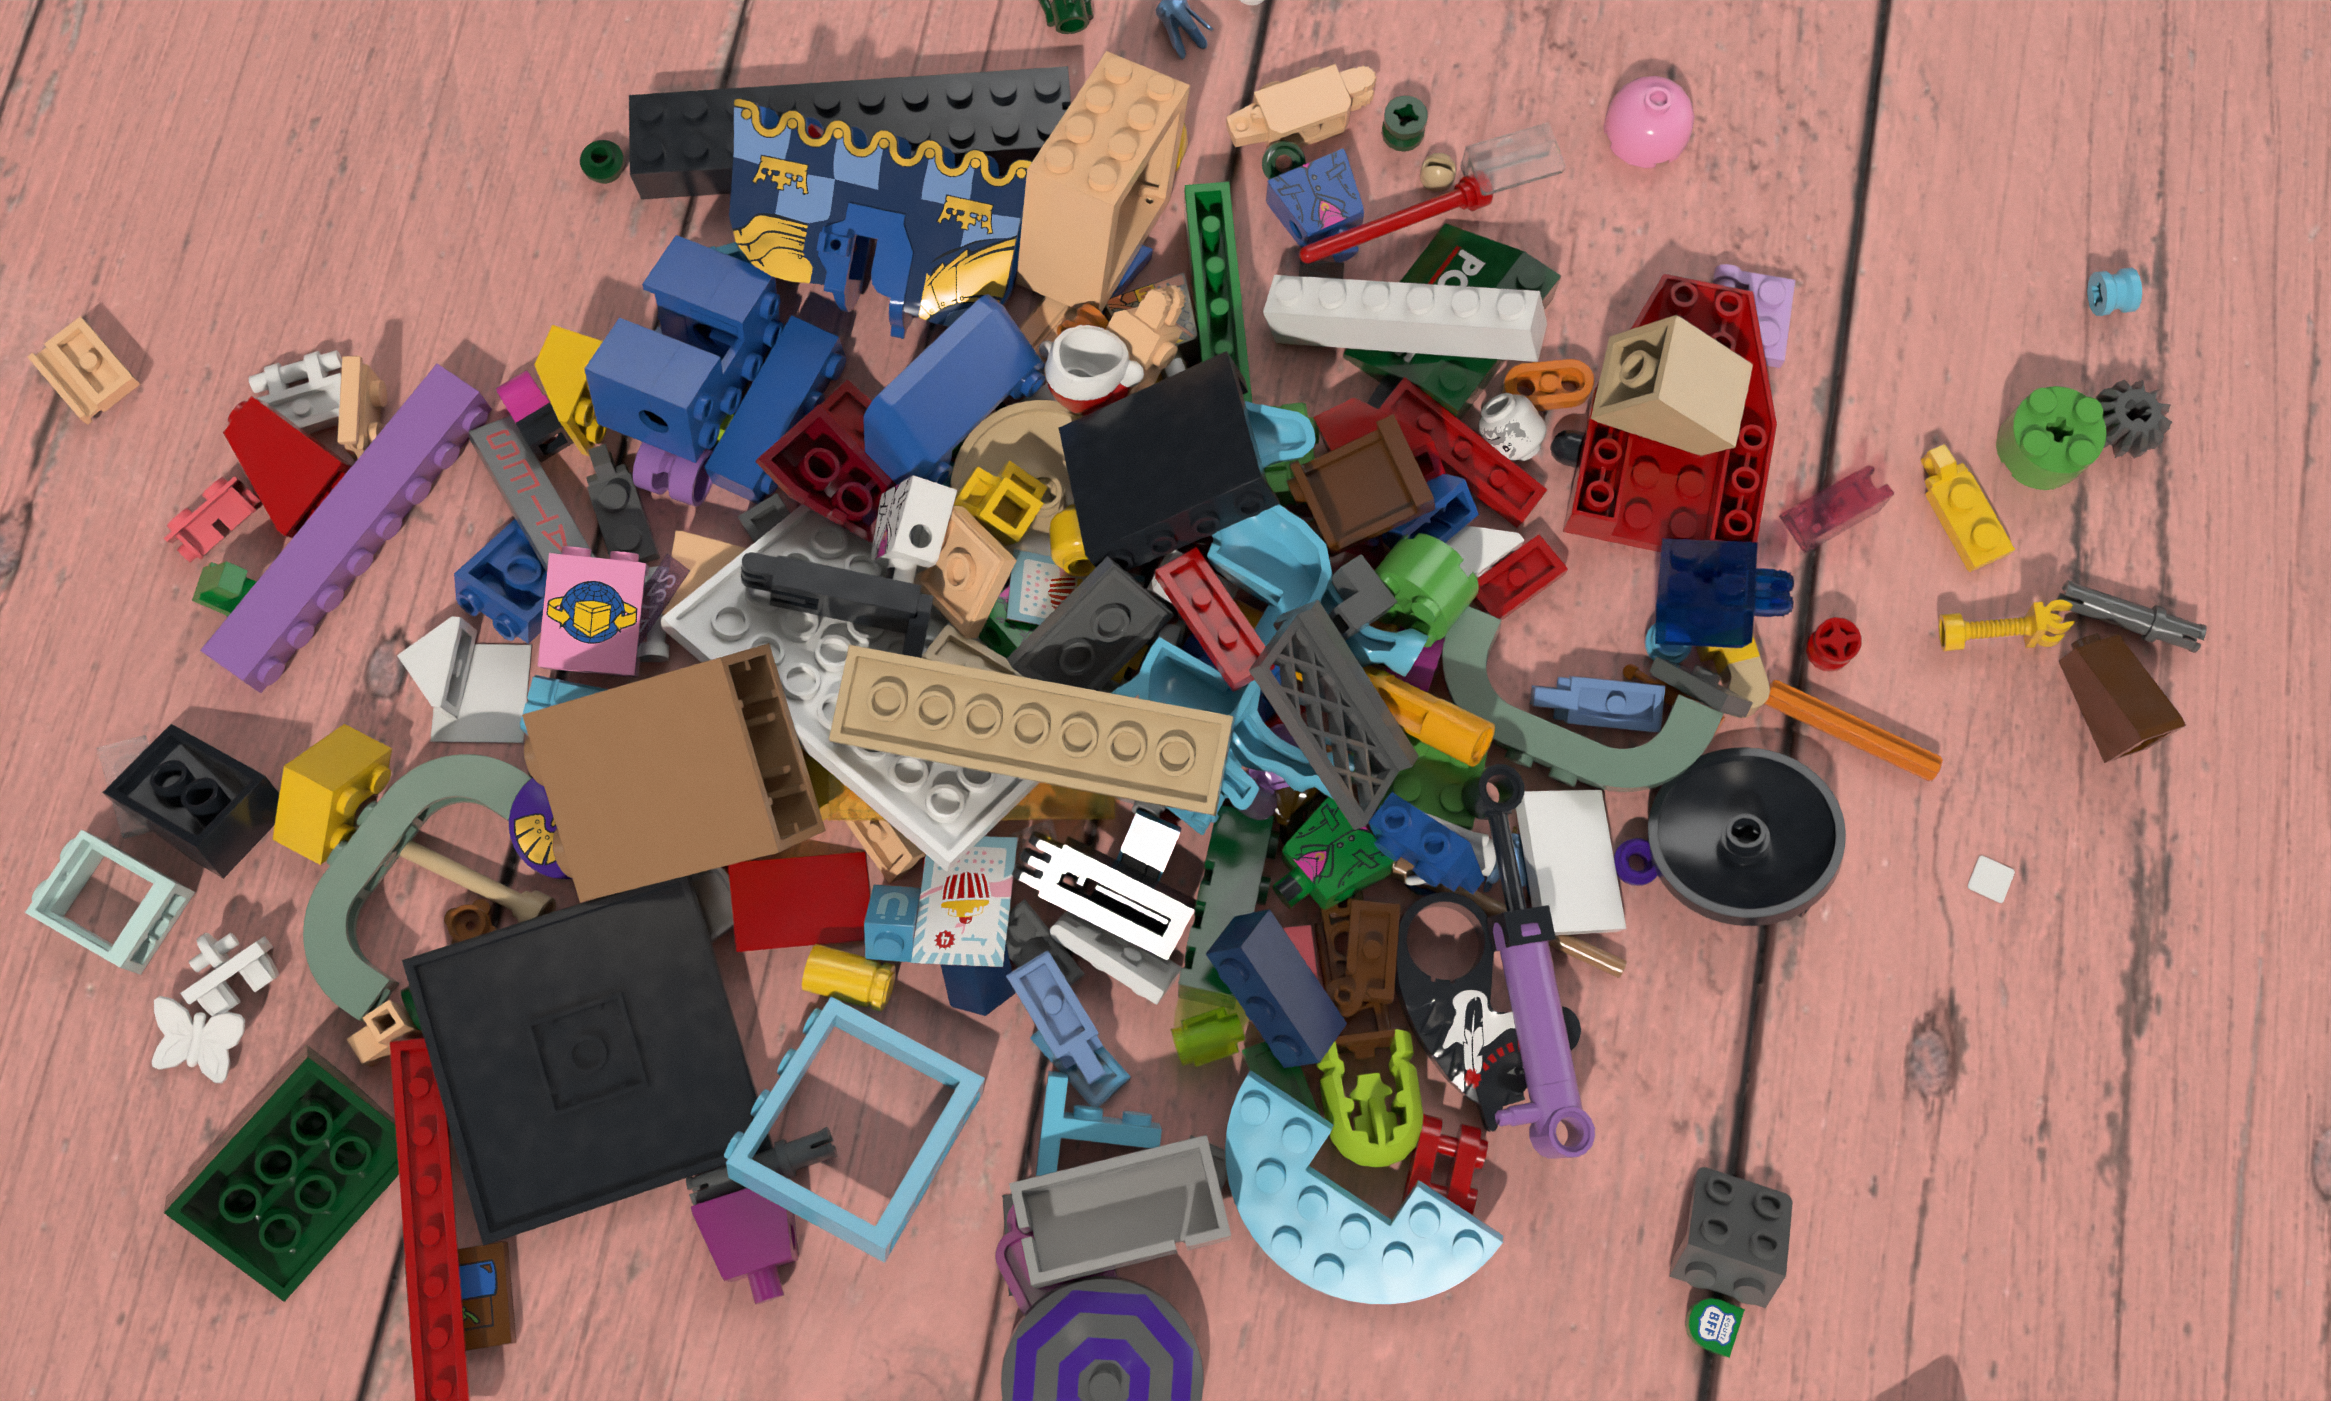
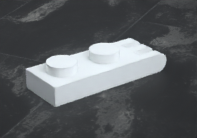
[1050,911,1182,1005]

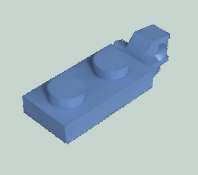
[1530,675,1665,732]
[1006,950,1106,1085]

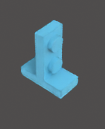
[1036,1071,1162,1176]

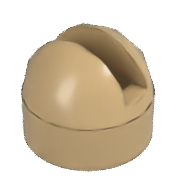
[1420,153,1456,192]

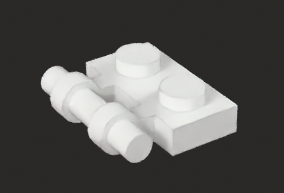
[248,350,342,434]

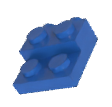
[454,519,547,644]
[1368,792,1484,894]

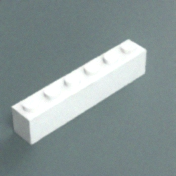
[1263,275,1547,362]

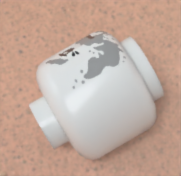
[1479,393,1546,461]

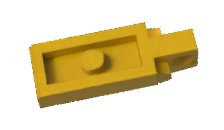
[1920,444,2015,572]

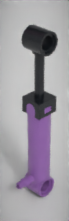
[1462,764,1595,1159]

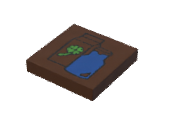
[404,1242,517,1357]

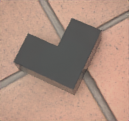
[1329,554,1398,641]

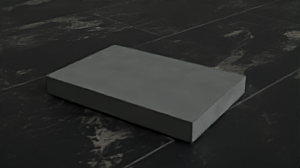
[1007,556,1174,691]

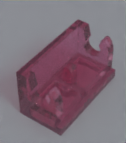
[1779,465,1894,554]

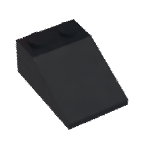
[102,724,279,879]

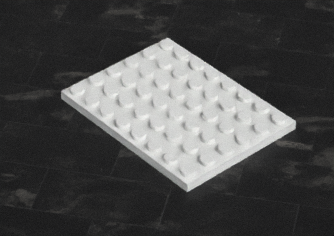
[661,504,1129,872]

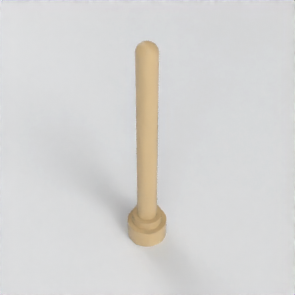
[353,817,556,923]

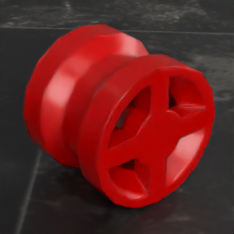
[1806,617,1862,672]

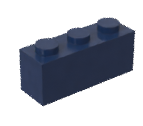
[1206,909,1347,1068]

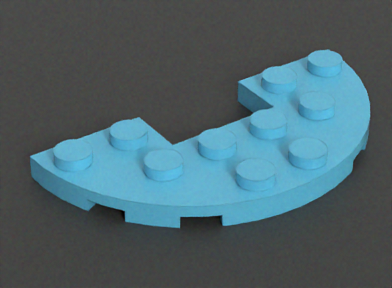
[1225,1070,1504,1304]

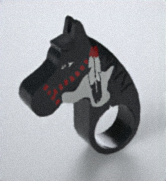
[1395,892,1581,1132]

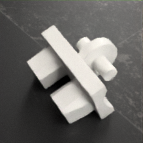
[180,933,280,1016]

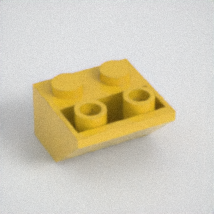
[534,325,607,457]

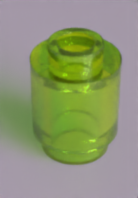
[1170,1006,1245,1067]

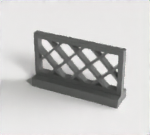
[1249,599,1419,830]

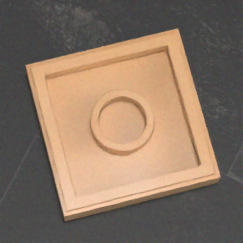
[913,506,1017,638]

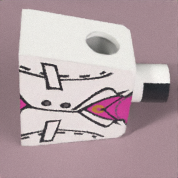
[871,475,957,583]

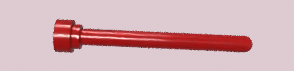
[1299,171,1493,264]

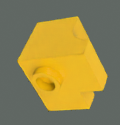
[953,461,1048,546]

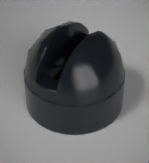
[1550,430,1585,468]

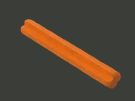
[1764,680,1943,781]

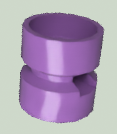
[632,442,714,507]

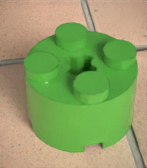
[1996,386,2106,490]
[1375,533,1479,648]

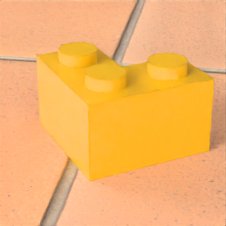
[272,724,392,865]

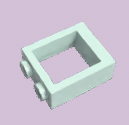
[25,830,195,975]

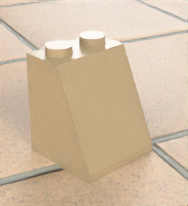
[1591,315,1753,456]

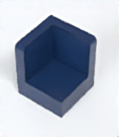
[941,944,1016,1016]

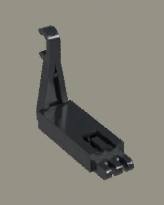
[741,552,934,658]

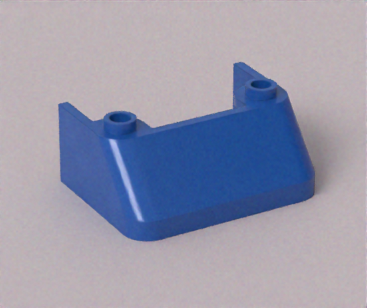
[863,294,1045,485]

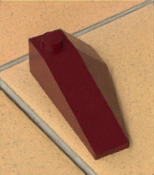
[755,404,896,544]

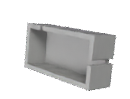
[1009,1135,1231,1288]

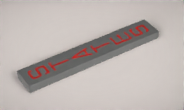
[469,416,595,572]

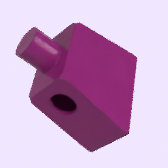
[691,1188,799,1304]

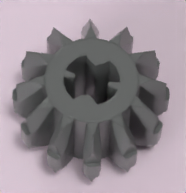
[2096,379,2172,458]

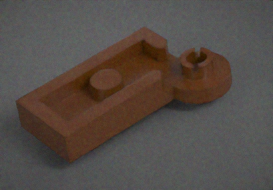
[1325,899,1400,1018]

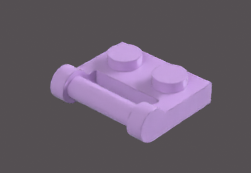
[1713,264,1795,368]

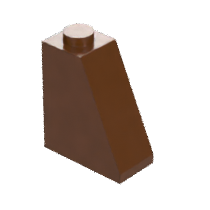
[2058,633,2186,763]

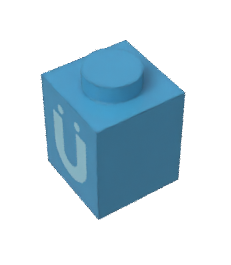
[864,884,921,962]

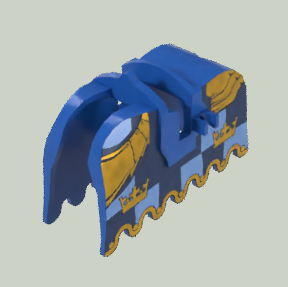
[729,98,1033,339]

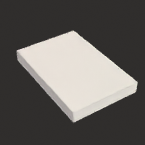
[1516,790,1626,935]

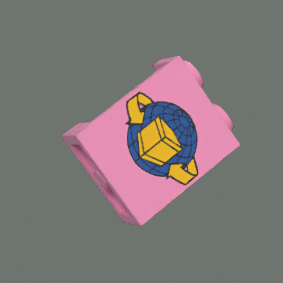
[538,546,649,678]

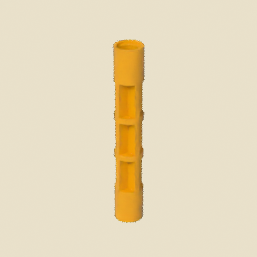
[1233,598,1495,767]

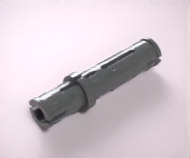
[2057,580,2207,653]
[686,1127,838,1205]

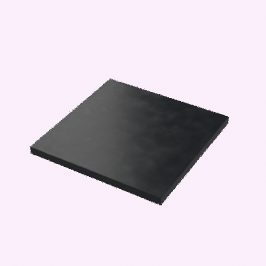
[402,875,774,1246]

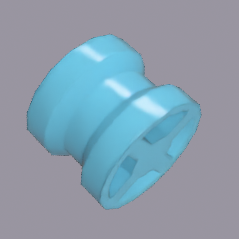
[2087,267,2142,316]

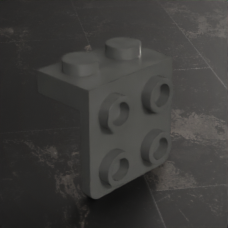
[1669,1167,1793,1308]

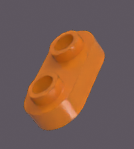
[1502,359,1594,411]

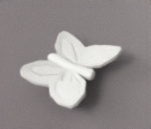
[152,996,245,1084]

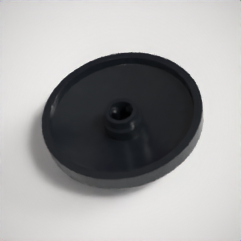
[1648,747,1846,926]

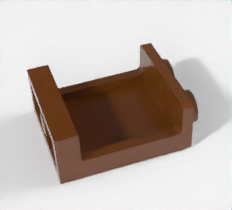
[1286,414,1435,557]

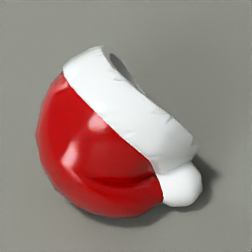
[1045,325,1144,416]

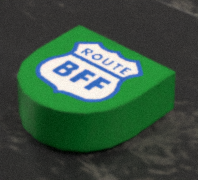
[1685,1298,1745,1358]

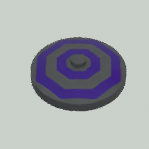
[1001,1276,1203,1401]

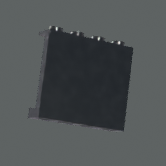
[1058,351,1280,572]

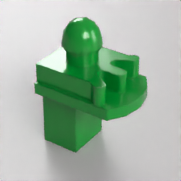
[192,561,257,617]

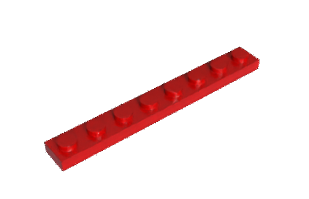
[390,1038,470,1401]

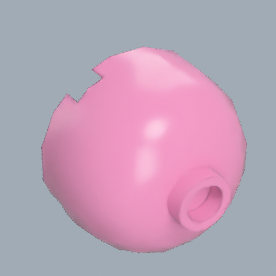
[1603,76,1694,168]

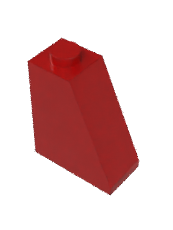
[223,396,352,538]
[1313,397,1445,482]

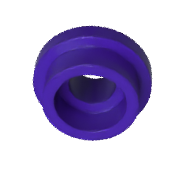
[1614,838,1658,886]

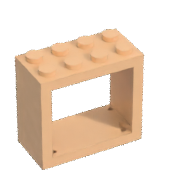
[1016,51,1190,312]

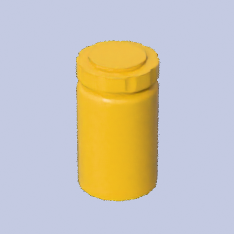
[802,944,896,1012]

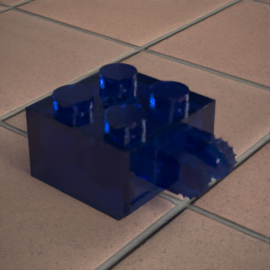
[1655,538,1794,648]

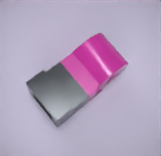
[495,370,574,463]

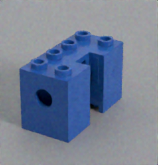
[584,235,784,463]

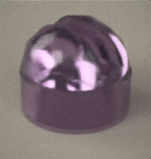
[1236,778,1277,820]

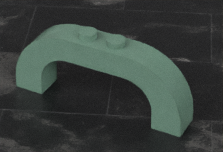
[1442,606,1724,792]
[303,754,531,1022]

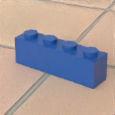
[704,315,846,504]

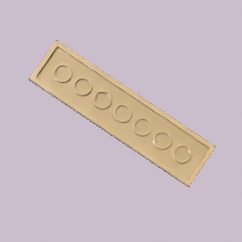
[829,645,1235,816]

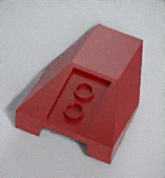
[1563,274,1777,570]

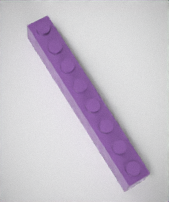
[200,364,492,693]

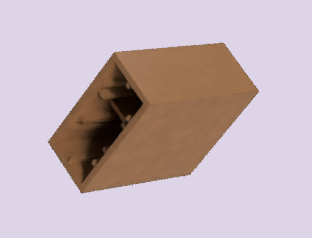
[522,643,826,902]

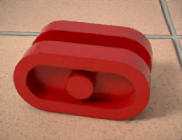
[1401,1114,1488,1215]

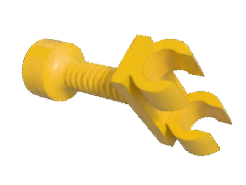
[1938,599,2075,651]

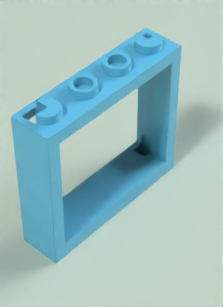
[724,997,985,1263]

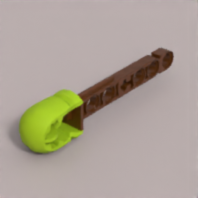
[1304,744,1423,1167]

